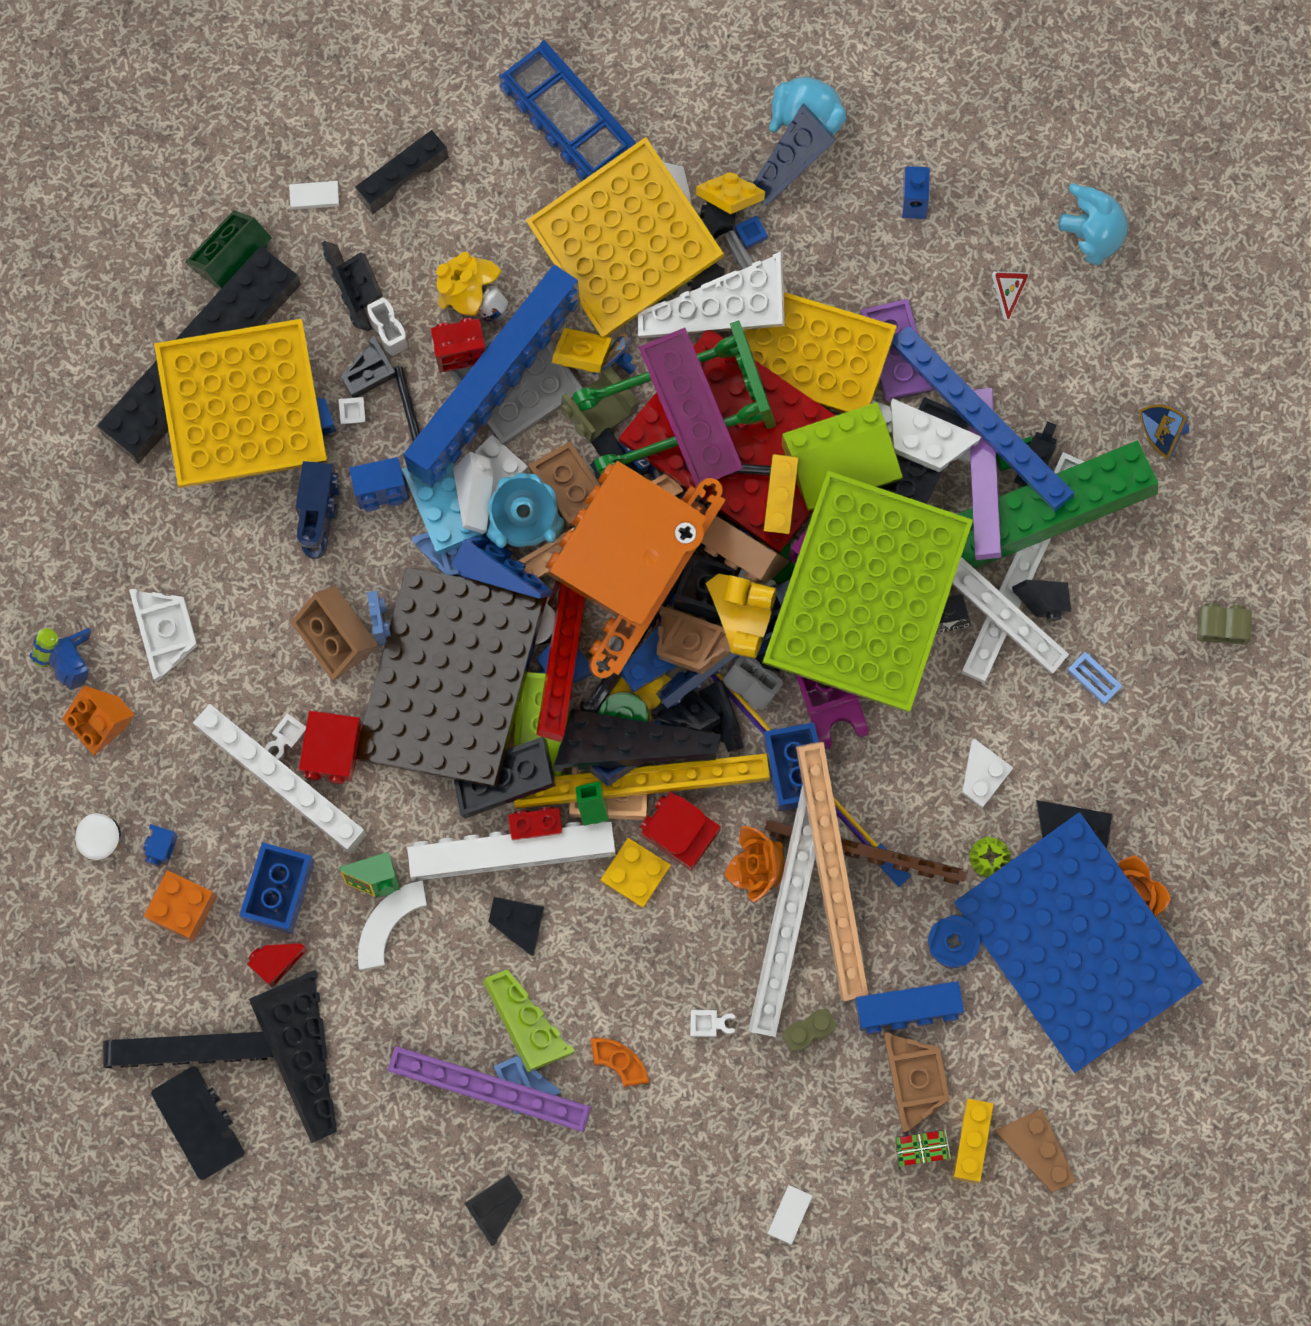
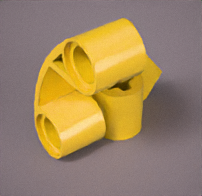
[706,573,777,659]

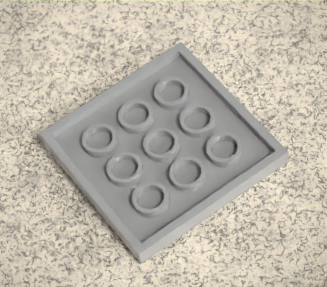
[448,332,583,445]

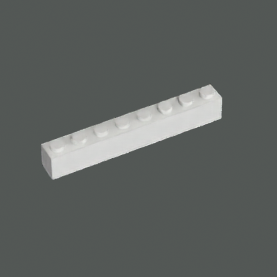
[193,704,367,854]
[407,821,616,881]

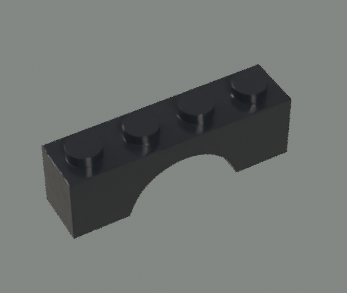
[355,130,449,215]
[687,201,736,291]

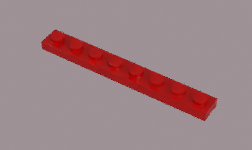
[536,583,585,742]

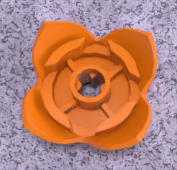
[724,826,785,902]
[1118,855,1171,917]

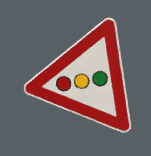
[992,272,1028,320]

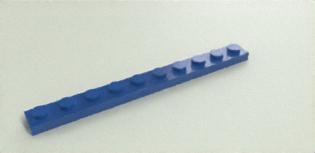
[891,326,1074,512]

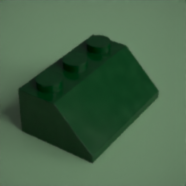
[185,210,272,289]

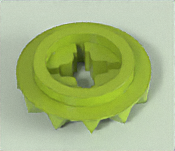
[969,836,1011,877]

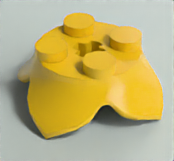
[436,252,502,316]

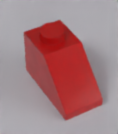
[247,943,308,988]

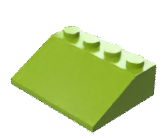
[782,402,903,511]

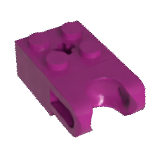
[795,674,869,750]

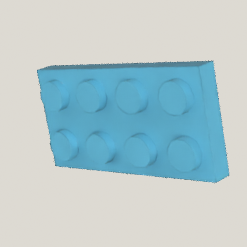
[402,462,483,556]

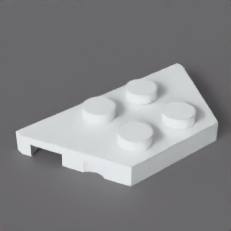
[890,399,981,472]
[129,589,198,682]

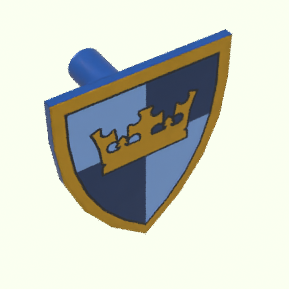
[592,334,636,375]
[1139,404,1189,460]

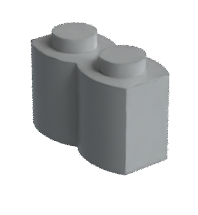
[723,656,783,710]

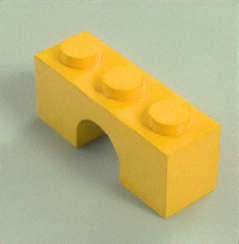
[764,454,799,534]
[952,1098,994,1184]

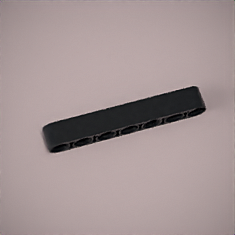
[103,1032,273,1069]

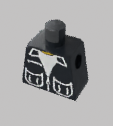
[936,594,971,634]

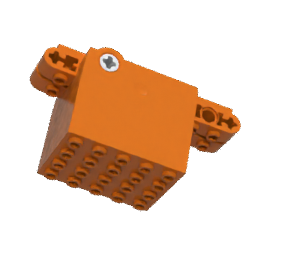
[545,461,725,678]

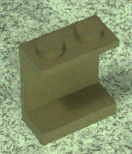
[560,366,639,443]

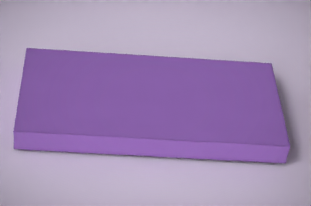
[860,299,933,402]

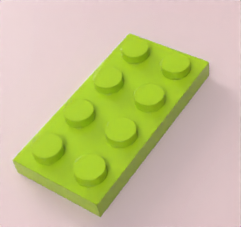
[514,672,569,777]

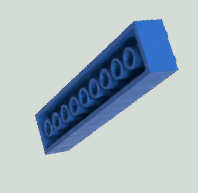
[403,264,580,487]

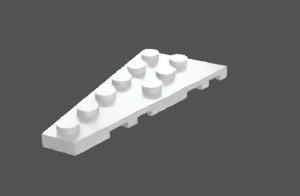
[638,251,785,339]

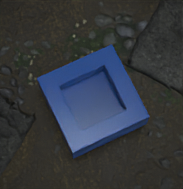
[735,215,768,249]

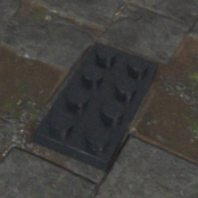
[454,737,556,819]

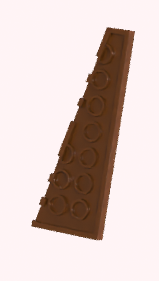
[765,820,968,885]

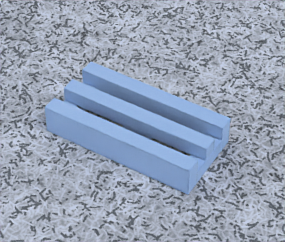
[1067,652,1122,705]

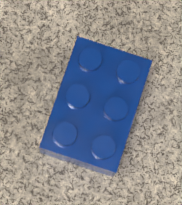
[763,722,818,812]
[239,842,315,934]

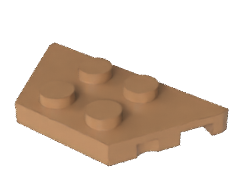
[657,606,731,674]
[883,1032,950,1133]

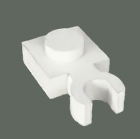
[265,713,306,761]
[690,1010,735,1037]

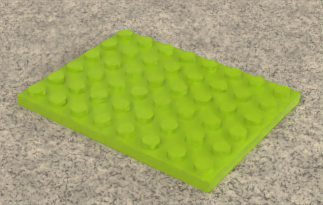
[762,471,973,713]

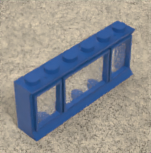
[499,39,636,181]

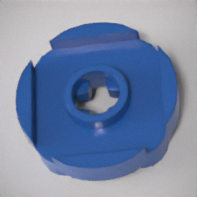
[928,915,980,968]

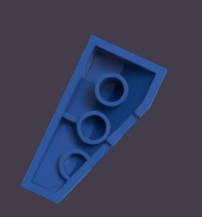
[451,536,553,598]

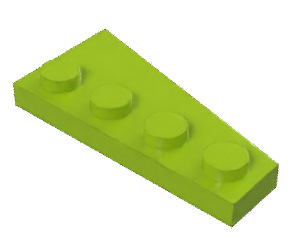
[483,969,575,1072]

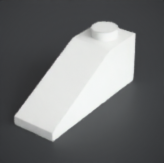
[453,452,493,534]

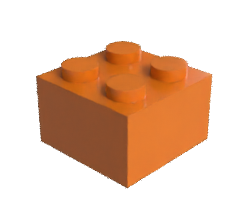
[144,870,217,942]

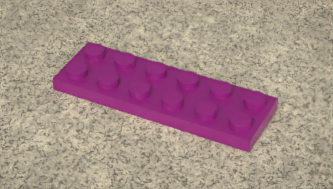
[638,327,743,486]

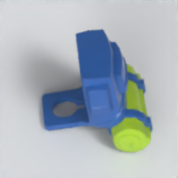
[30,628,91,690]

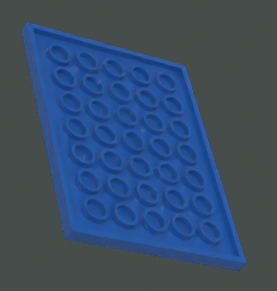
[954,812,1203,1073]

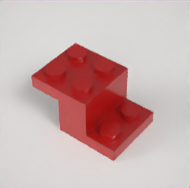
[431,318,485,373]

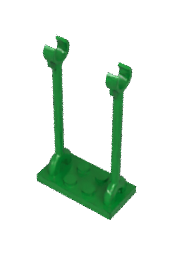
[573,320,777,475]

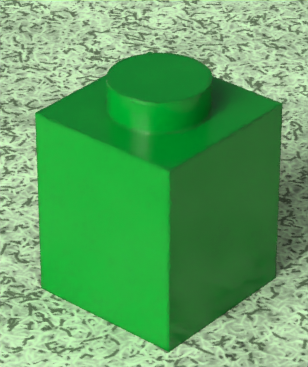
[576,781,609,826]

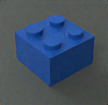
[349,457,409,511]

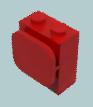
[298,710,362,784]
[640,791,721,871]

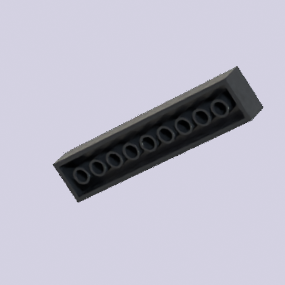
[97,246,301,464]

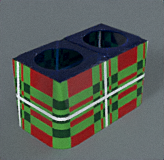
[895,1130,952,1170]

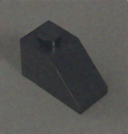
[1012,580,1071,621]

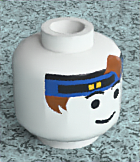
[478,285,508,322]

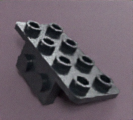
[151,1066,245,1180]

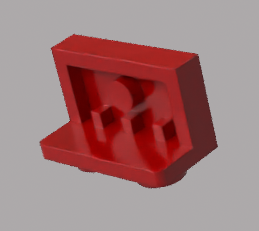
[508,807,562,840]

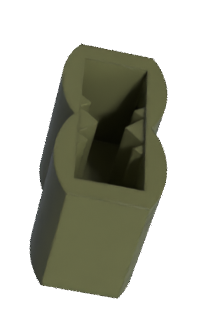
[1197,603,1252,645]
[782,1009,837,1054]

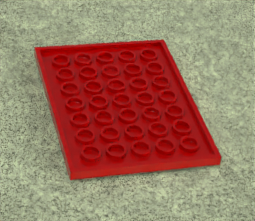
[619,330,836,554]

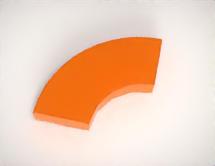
[590,1038,649,1087]

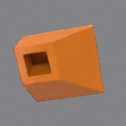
[62,686,135,755]

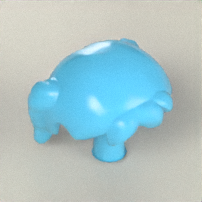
[769,77,847,135]
[1058,183,1128,265]
[485,473,565,548]

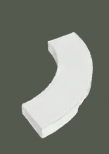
[358,880,427,971]

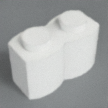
[367,298,408,356]

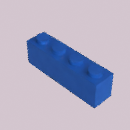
[855,981,964,1034]

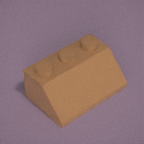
[701,516,790,583]
[291,586,378,681]

